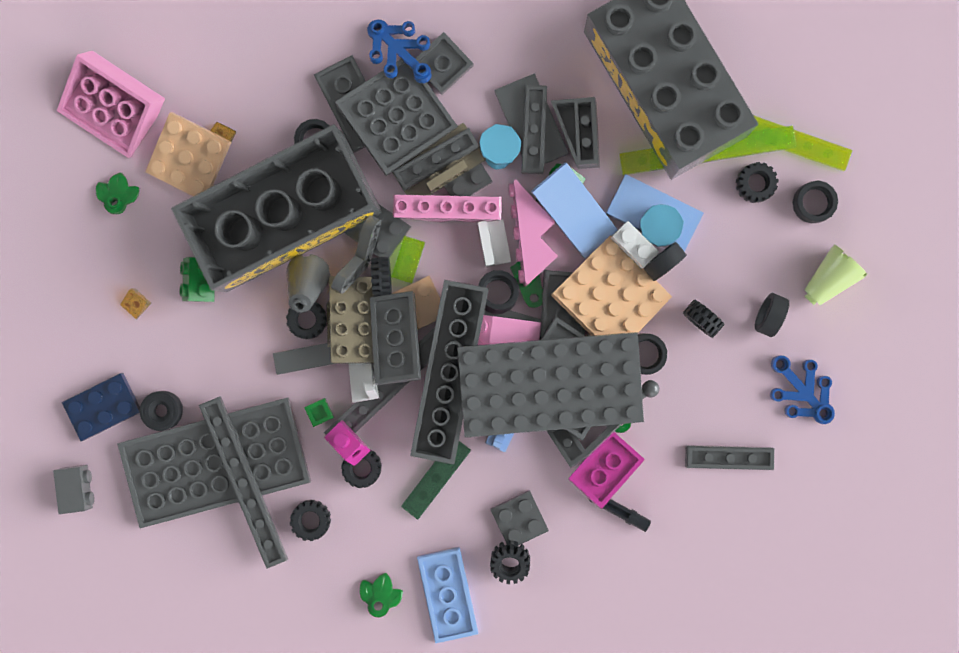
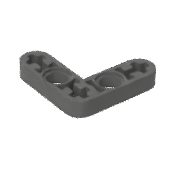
[331,215,381,294]

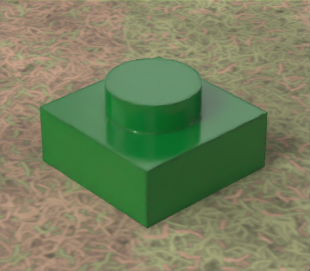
[304,398,334,427]

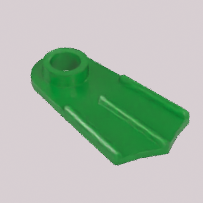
[510,262,543,308]

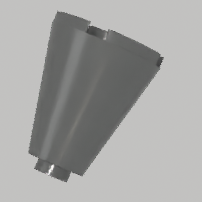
[286,254,330,312]

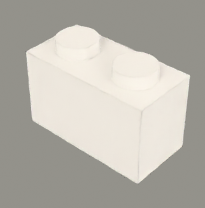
[611,221,659,269]

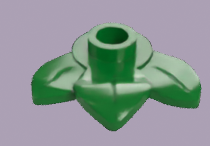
[95,173,139,215]
[360,573,403,618]

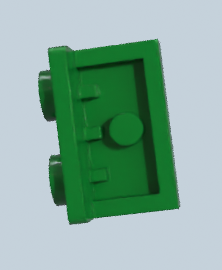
[179,257,215,302]

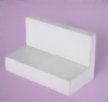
[478,219,511,267]
[348,363,379,403]

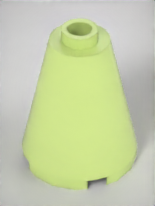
[804,244,867,305]

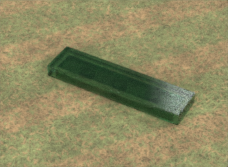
[401,440,471,520]

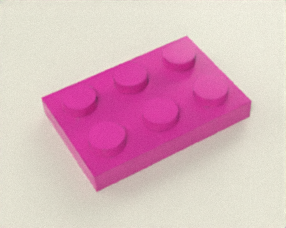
[568,432,645,509]

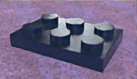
[61,373,140,442]

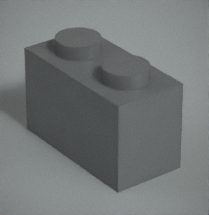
[53,465,94,515]

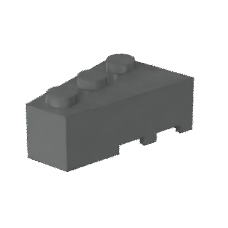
[551,97,600,169]

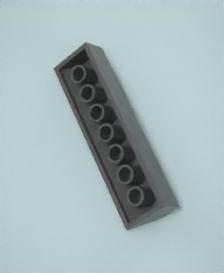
[410,280,489,464]

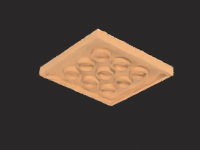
[551,235,672,336]

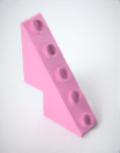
[508,179,558,287]
[393,195,501,223]

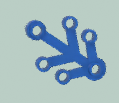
[367,19,432,83]
[770,355,835,424]

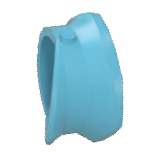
[479,124,522,170]
[640,204,684,247]

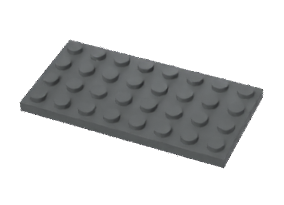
[457,332,644,437]
[117,397,311,529]

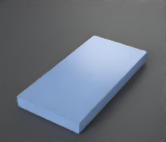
[531,162,618,258]
[606,174,704,252]
[417,547,478,644]

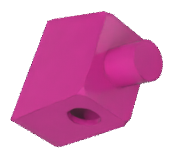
[324,420,371,466]

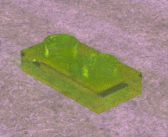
[391,236,425,284]

